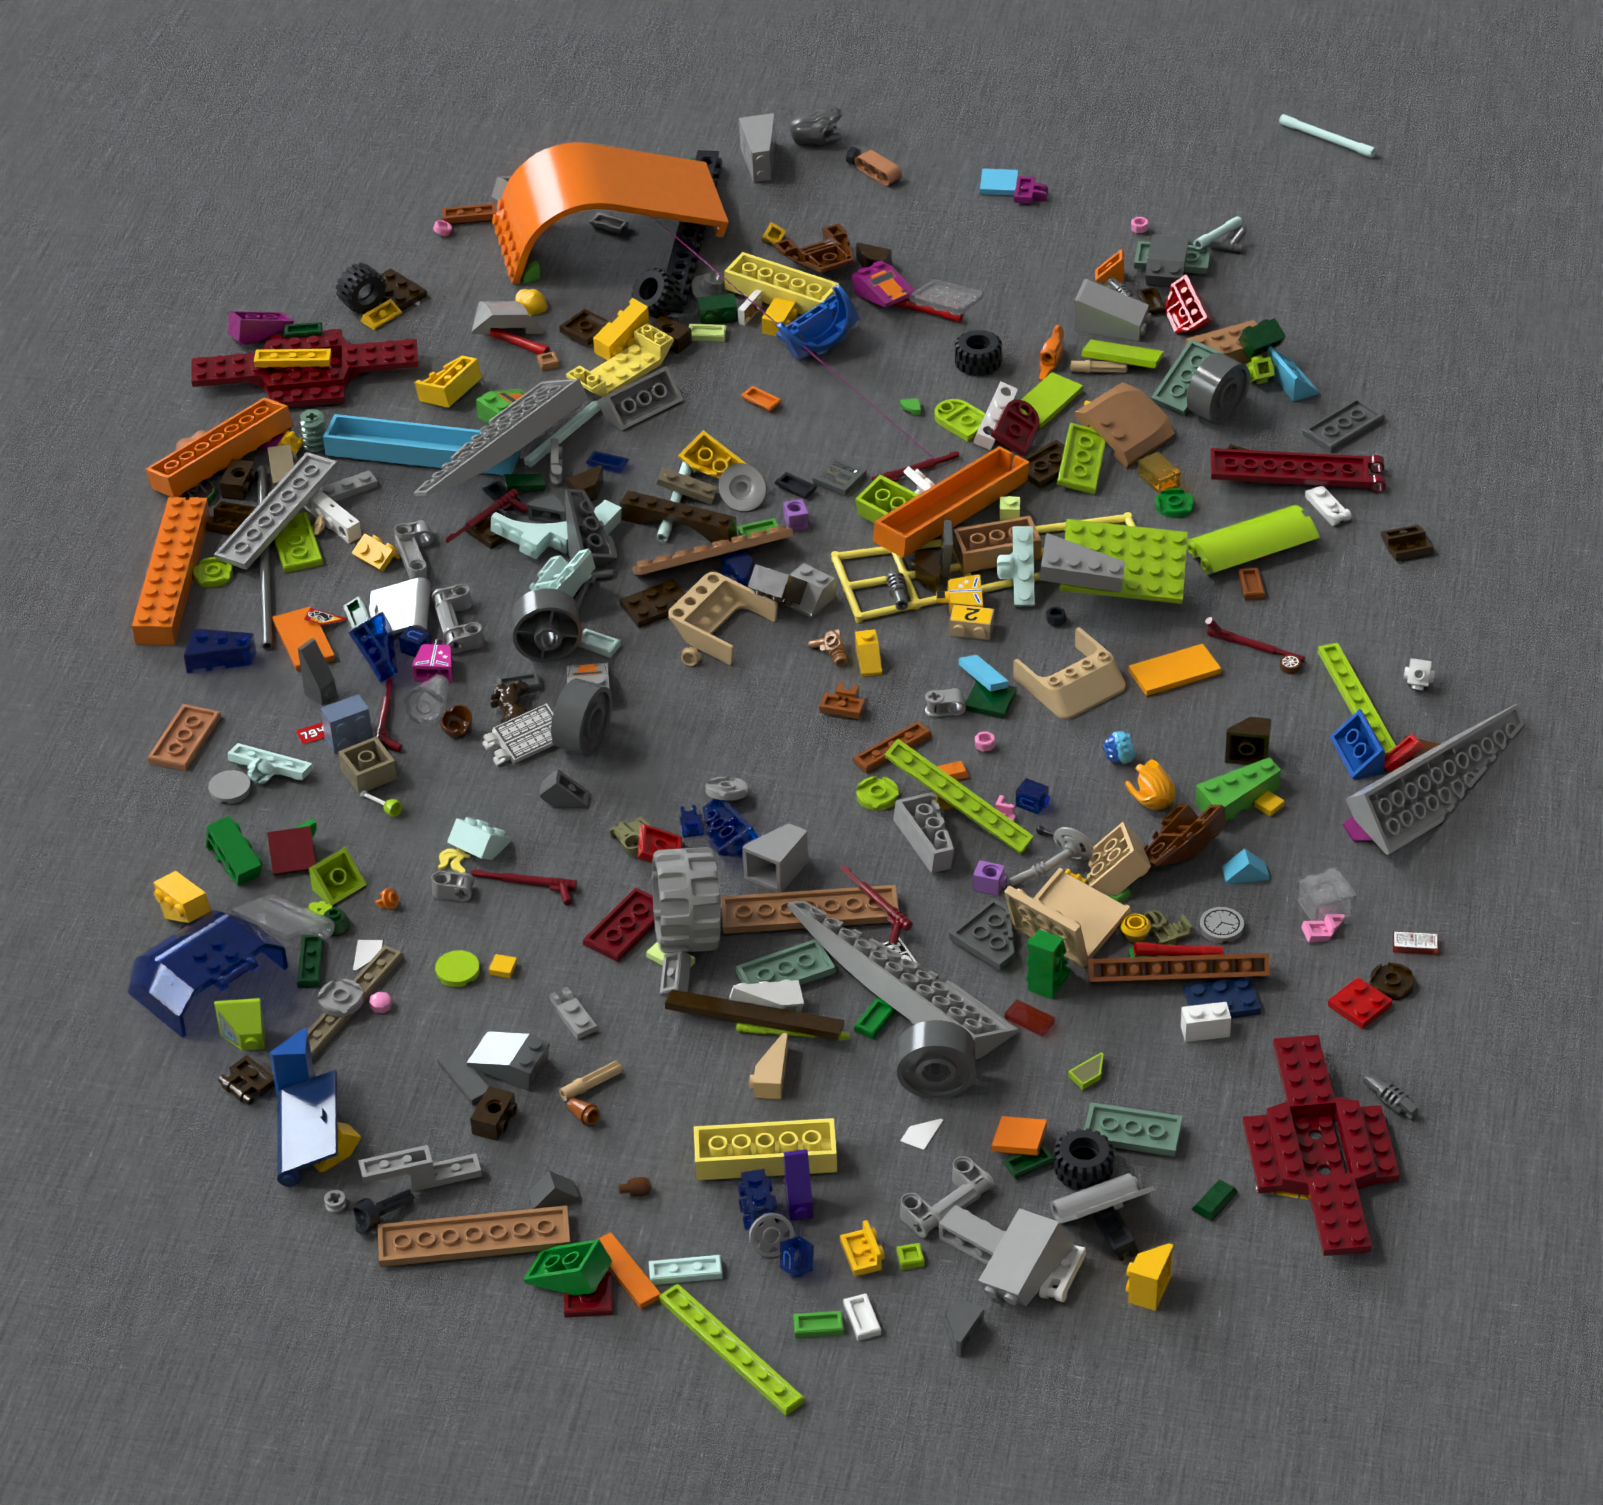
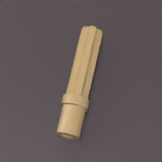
[1070,360,1127,373]
[559,1061,622,1101]

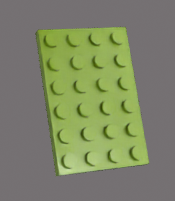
[1060,519,1188,604]

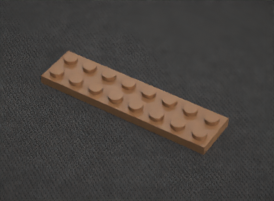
[632,525,794,575]
[721,885,899,934]
[378,1206,570,1267]

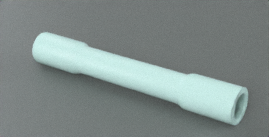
[1193,216,1243,250]

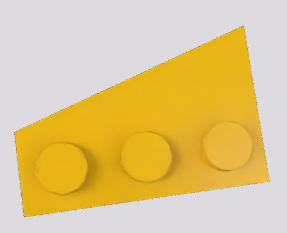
[593,298,649,360]
[414,356,482,408]
[153,871,211,923]

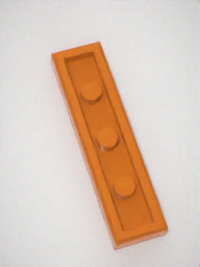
[598,1232,661,1309]

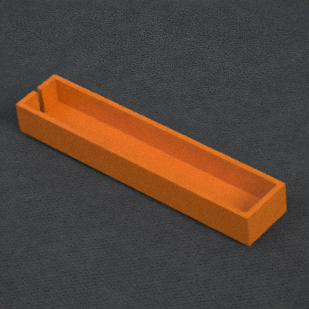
[873,446,1030,558]
[132,497,210,645]

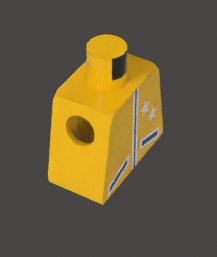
[936,575,983,614]

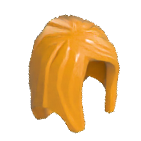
[1125,759,1175,810]

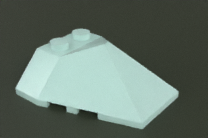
[529,549,595,598]

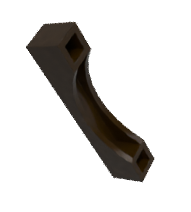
[620,490,737,543]

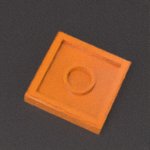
[991,1116,1048,1156]

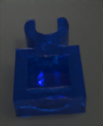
[679,805,704,838]

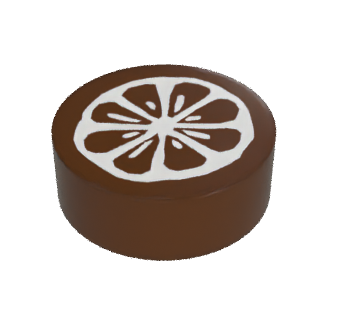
[1280,655,1301,674]

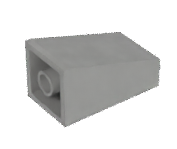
[739,113,775,183]
[1074,279,1151,341]
[978,1208,1075,1306]

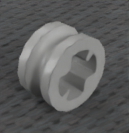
[324,1190,346,1214]

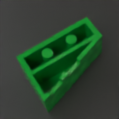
[206,815,263,886]
[1026,929,1072,999]

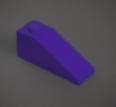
[784,1149,813,1221]

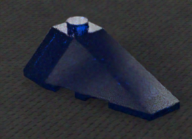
[702,798,759,858]

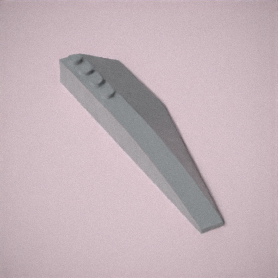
[414,379,588,496]
[1346,704,1525,855]
[787,900,1018,1059]

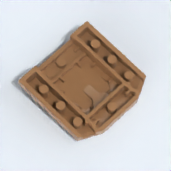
[1074,382,1175,468]

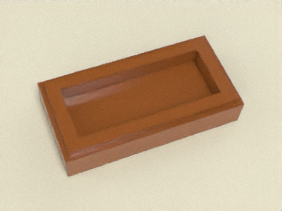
[1238,568,1265,601]

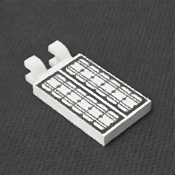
[482,703,554,766]

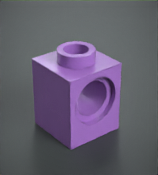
[783,499,809,531]
[973,860,1007,896]

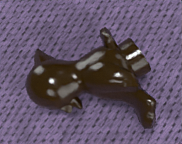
[490,680,529,723]

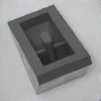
[527,494,566,523]
[528,1171,580,1209]

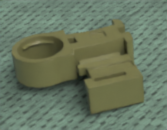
[609,816,651,856]
[1143,910,1192,945]

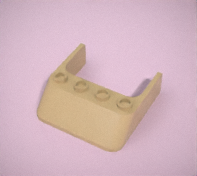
[668,572,778,665]
[1013,627,1126,720]

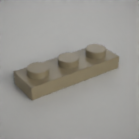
[656,467,717,505]

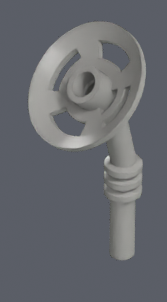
[1009,827,1094,886]

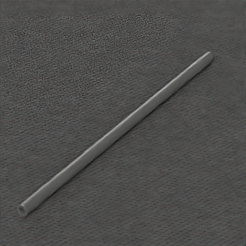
[257,466,272,650]

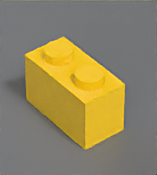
[762,297,798,336]

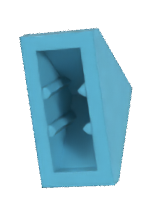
[1222,848,1269,885]

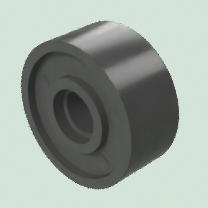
[1187,353,1250,425]
[510,588,582,662]
[551,678,612,756]
[897,1020,976,1098]

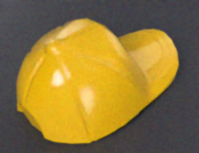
[516,289,548,316]

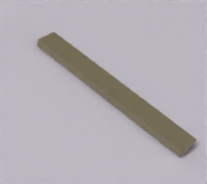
[308,945,403,1060]

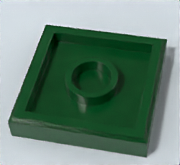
[965,680,1017,719]

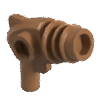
[808,630,847,666]

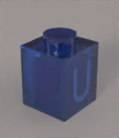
[399,625,433,658]
[1016,778,1050,814]
[779,1236,814,1277]

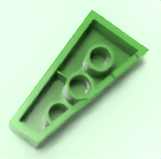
[1195,757,1281,821]

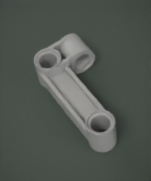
[394,520,434,580]

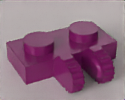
[1014,176,1049,204]

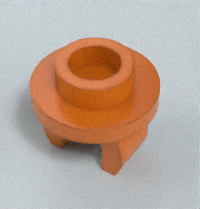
[375,888,399,910]

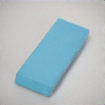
[958,655,1009,691]

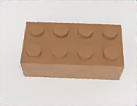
[1186,320,1268,365]
[953,516,1041,573]

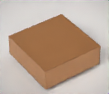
[536,351,560,371]

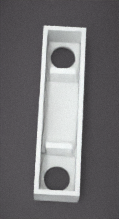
[973,381,1018,450]
[303,489,362,543]

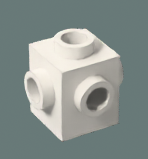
[1404,658,1435,690]

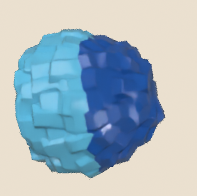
[1102,731,1136,764]

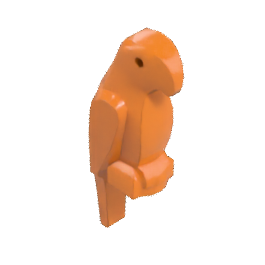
[1038,325,1064,381]

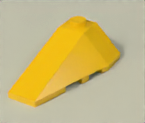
[678,430,762,479]

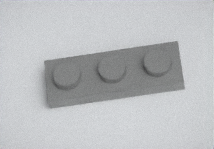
[320,470,378,502]

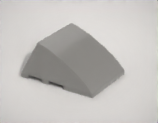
[472,301,544,334]

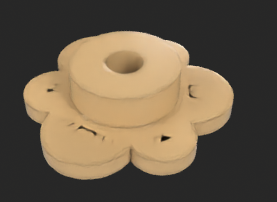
[312,515,325,536]

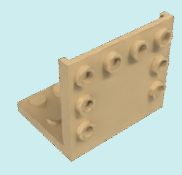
[1004,867,1131,968]

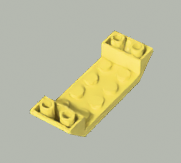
[566,323,674,397]

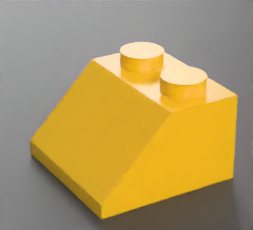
[1126,1243,1173,1311]

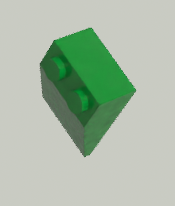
[523,1239,612,1296]

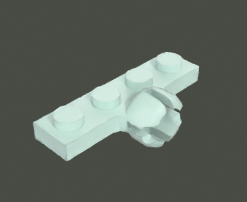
[997,526,1035,607]
[227,743,312,784]

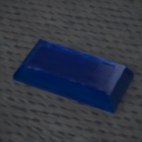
[586,451,629,473]

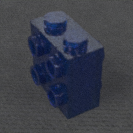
[737,1169,778,1231]

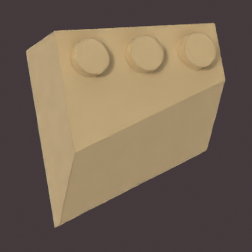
[1086,822,1151,895]

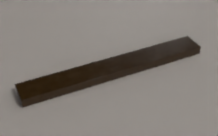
[665,990,845,1040]

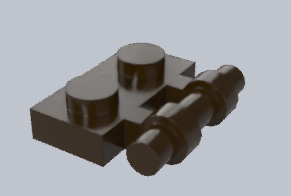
[218,1055,275,1105]

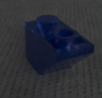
[721,549,753,588]

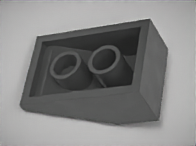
[1145,235,1189,287]
[467,1032,550,1091]

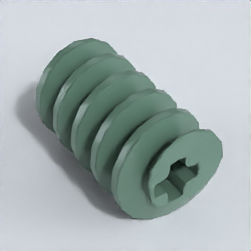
[300,409,326,453]

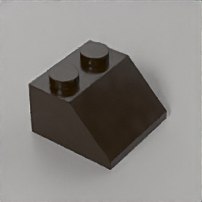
[1225,717,1271,765]

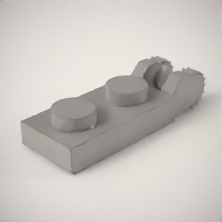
[550,438,562,487]
[549,987,597,1040]

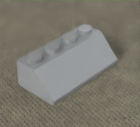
[597,366,684,431]

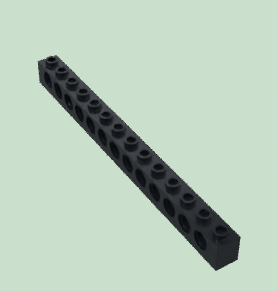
[666,150,722,313]

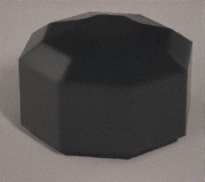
[846,147,861,165]
[1046,606,1066,626]

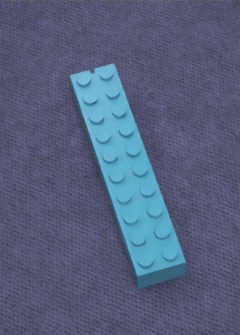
[323,414,521,476]

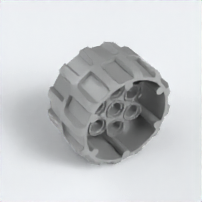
[652,847,720,953]

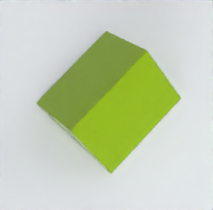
[309,847,367,905]

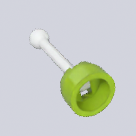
[359,791,402,817]

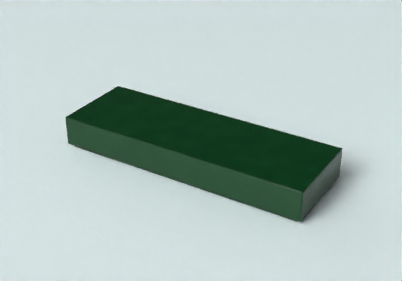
[297,934,324,988]

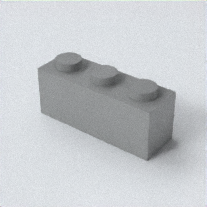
[939,1205,1006,1265]

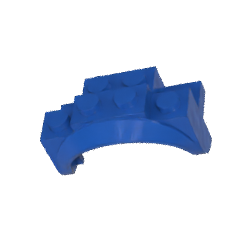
[775,285,860,360]

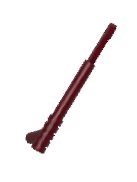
[872,451,959,482]
[445,489,528,543]
[1205,617,1305,662]
[375,679,403,752]
[840,865,913,945]
[471,870,578,905]

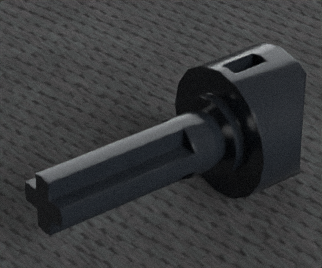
[349,1189,415,1234]

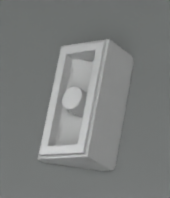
[660,950,691,996]

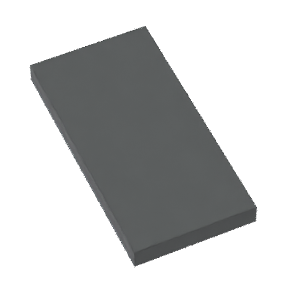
[1303,398,1385,453]

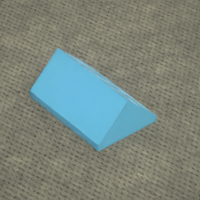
[1267,346,1319,402]

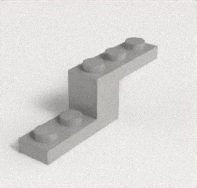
[358,1145,482,1192]

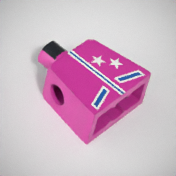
[412,640,453,682]

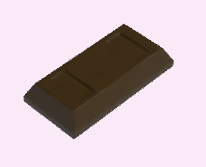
[1137,287,1165,315]

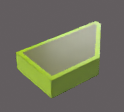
[1068,1052,1104,1090]

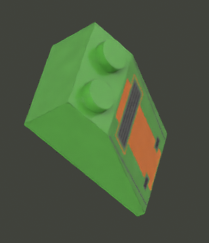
[476,389,526,425]

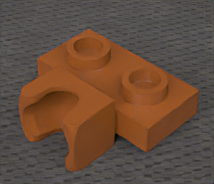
[819,682,865,719]

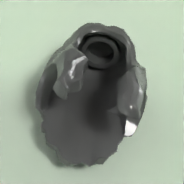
[790,106,842,146]

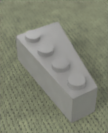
[1039,533,1125,592]

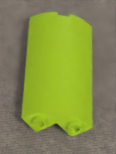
[1187,505,1320,575]

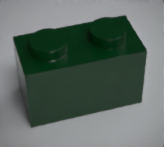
[697,293,738,325]
[1238,318,1286,358]

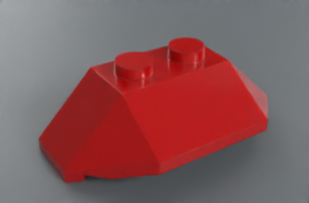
[1165,274,1213,334]

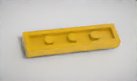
[254,349,332,368]

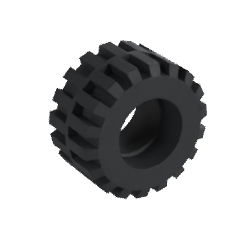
[336,263,387,314]
[631,267,682,319]
[955,329,1002,376]
[1054,1128,1114,1191]

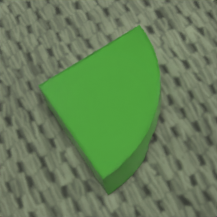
[521,261,540,284]
[899,398,921,415]

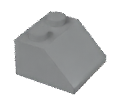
[782,563,836,618]

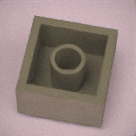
[338,737,397,794]

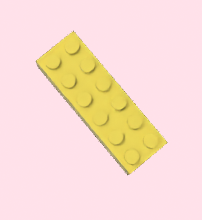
[724,252,839,315]
[694,1118,837,1180]

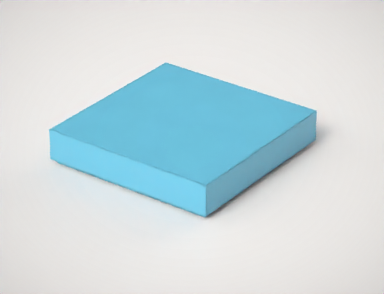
[980,169,1018,196]

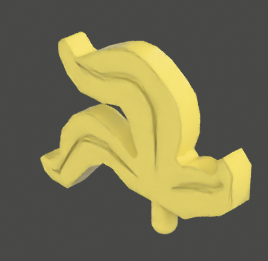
[438,847,471,873]

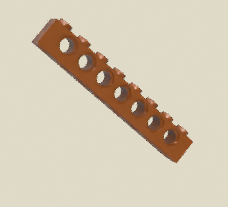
[1087,953,1270,982]

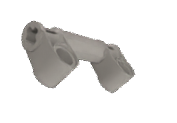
[432,584,484,654]
[900,1156,995,1238]

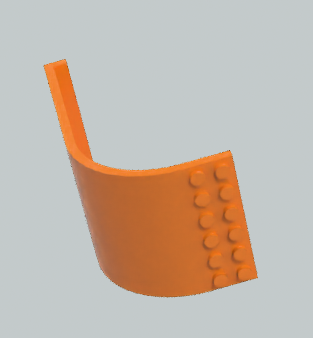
[492,142,729,285]

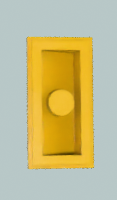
[360,299,402,330]

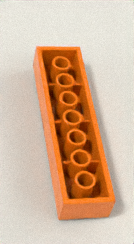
[145,397,294,497]

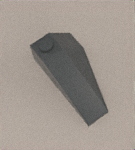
[565,489,618,567]

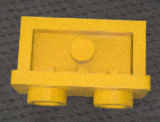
[352,534,401,572]
[840,1220,885,1277]

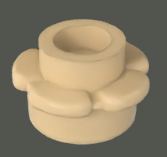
[681,647,701,666]

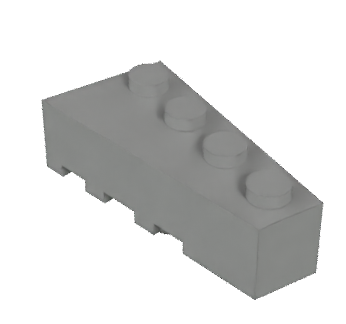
[893,792,954,874]

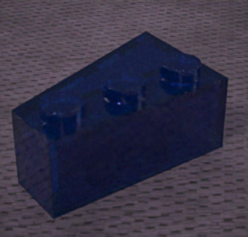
[348,611,398,683]
[184,629,257,674]

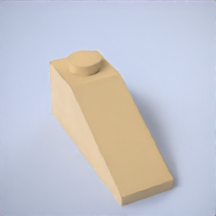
[749,1033,788,1099]

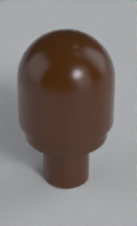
[618,1177,651,1197]

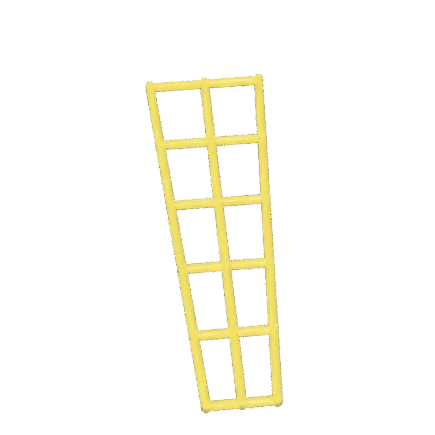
[831,512,1136,623]

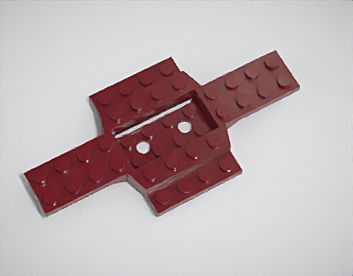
[191,329,419,408]
[1242,1035,1400,1256]

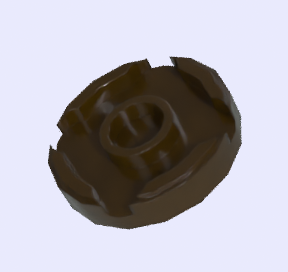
[1369,962,1415,1000]

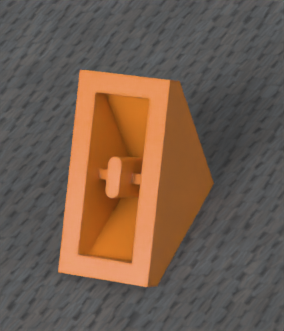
[1095,249,1125,283]

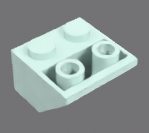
[447,817,512,860]

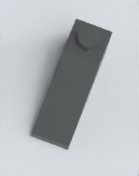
[298,638,337,705]

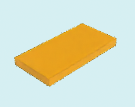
[1128,643,1221,696]

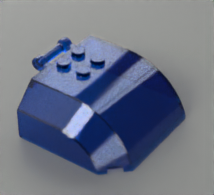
[128,910,288,1038]

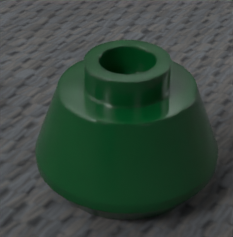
[320,908,350,936]

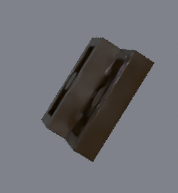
[206,501,256,534]
[1381,525,1434,561]

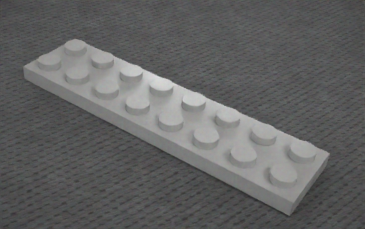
[214,452,339,570]

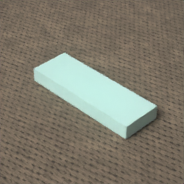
[649,1255,723,1285]

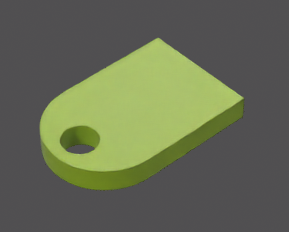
[934,399,986,442]

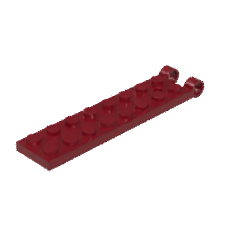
[1210,448,1386,493]

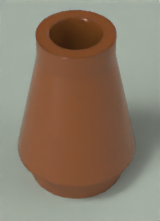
[567,1098,600,1125]

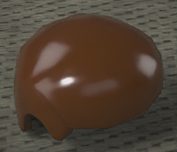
[440,704,473,737]

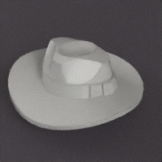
[719,463,766,512]

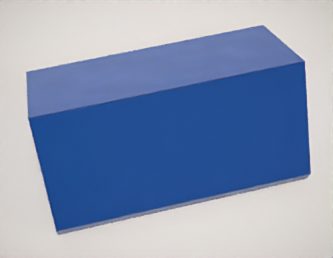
[1330,709,1385,780]
[269,1028,315,1096]

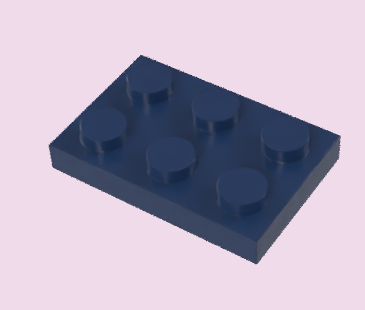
[1183,976,1261,1019]

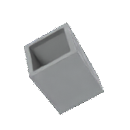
[742,823,808,893]

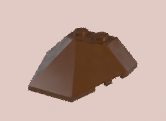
[773,223,854,274]
[1143,804,1226,866]

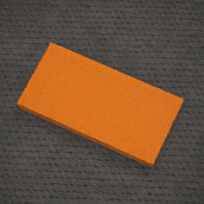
[272,606,335,671]

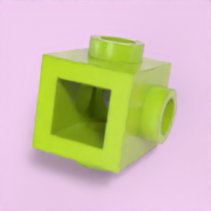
[1246,356,1275,384]

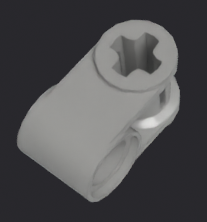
[925,688,966,718]
[431,871,474,901]

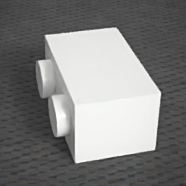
[1181,1002,1231,1042]

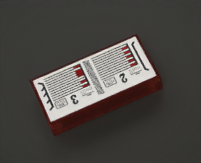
[1393,931,1438,955]

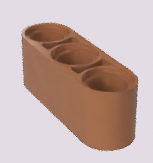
[855,150,902,186]

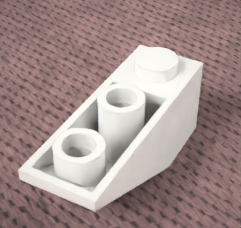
[729,979,804,1012]

